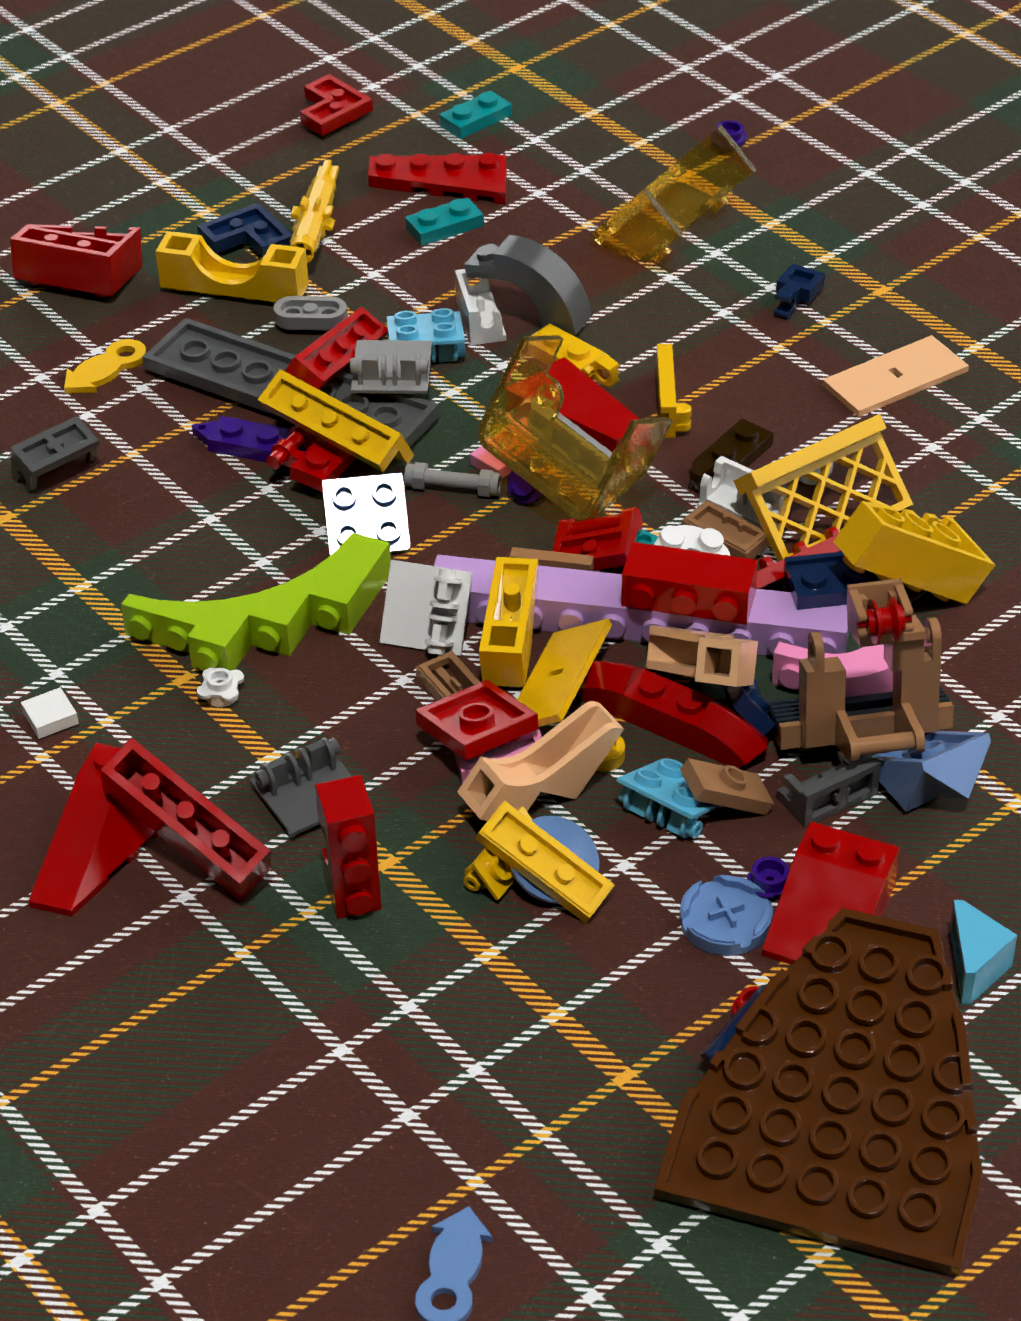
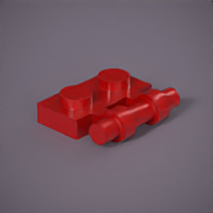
[266,425,357,492]

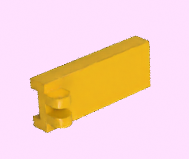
[656,344,692,438]

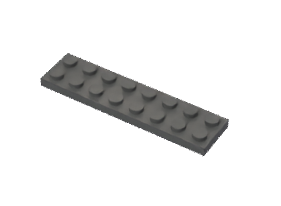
[142,317,439,447]

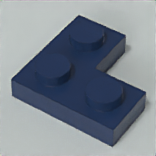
[197,203,292,258]

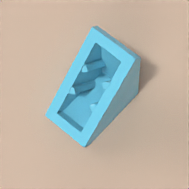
[949,900,1017,1004]

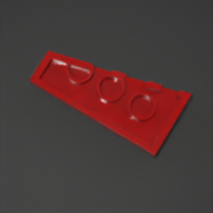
[368,153,507,205]

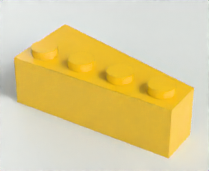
[833,501,995,604]

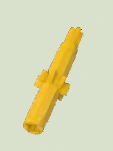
[290,160,339,263]

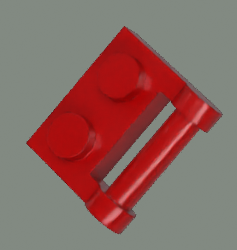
[552,507,642,571]

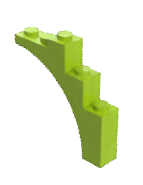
[121,533,391,671]

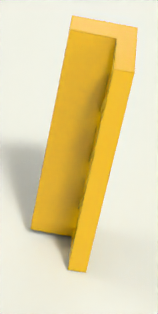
[258,369,414,472]

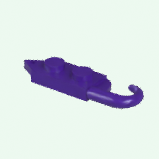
[192,416,305,463]

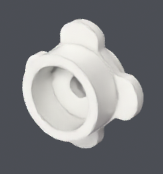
[197,668,244,707]

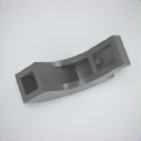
[464,235,592,335]

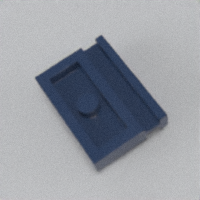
[784,552,878,610]

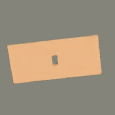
[822,335,969,417]

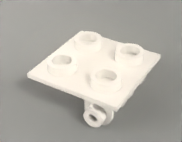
[379,560,473,656]

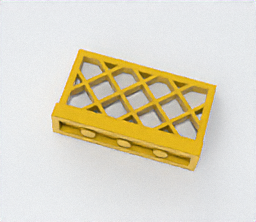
[733,414,913,562]

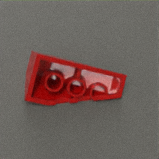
[28,743,159,917]

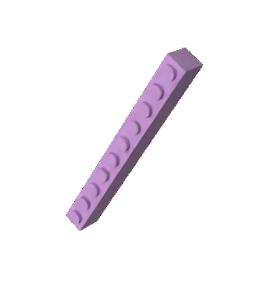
[434,554,849,656]

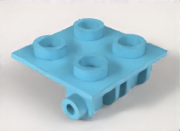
[387,308,465,363]
[616,758,720,839]

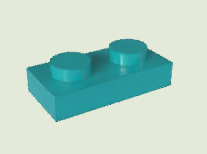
[439,90,512,139]
[405,197,484,246]

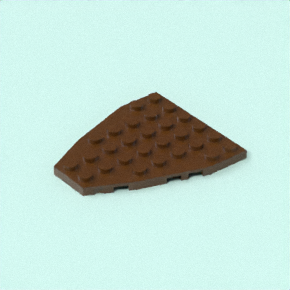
[654,908,983,1277]

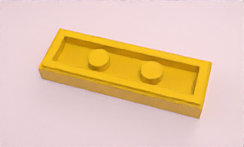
[475,800,615,924]

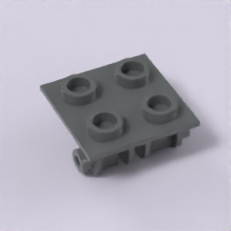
[249,737,370,837]

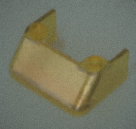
[590,125,757,264]
[478,335,673,520]

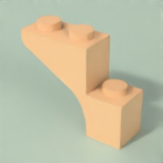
[645,625,758,687]
[457,701,624,821]

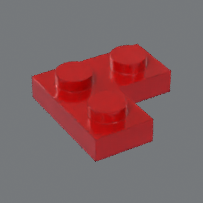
[300,74,373,136]

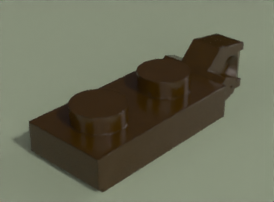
[688,418,774,494]

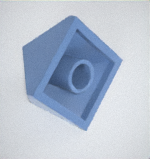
[872,731,991,812]

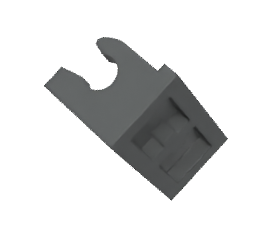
[10,416,99,492]
[776,755,881,828]

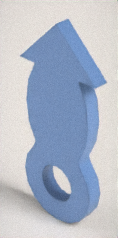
[415,1206,493,1321]

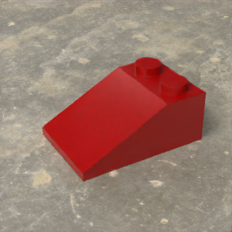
[762,821,900,965]

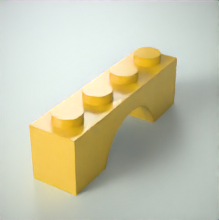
[155,231,309,302]

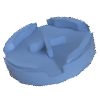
[679,875,773,956]

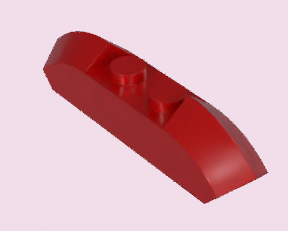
[577,661,768,768]

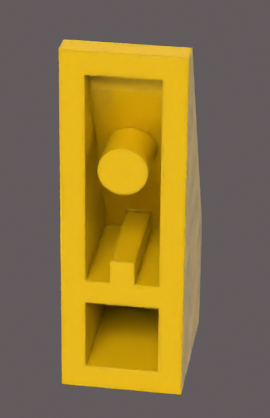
[479,557,539,687]

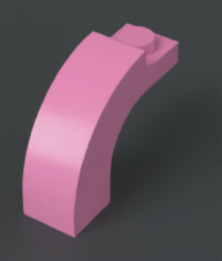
[772,642,893,698]

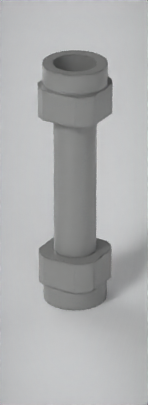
[404,462,502,498]

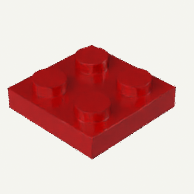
[415,680,539,760]

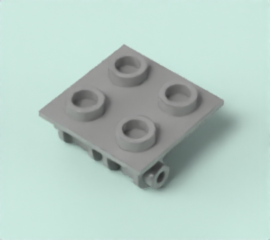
[350,340,432,394]

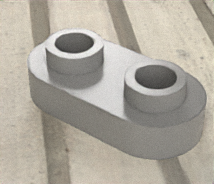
[273,296,348,332]

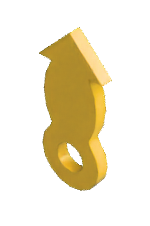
[64,339,146,394]

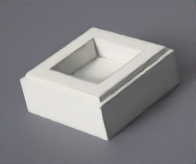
[20,687,79,739]

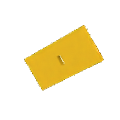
[517,618,612,727]

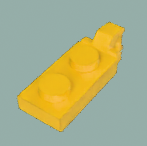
[525,324,619,388]

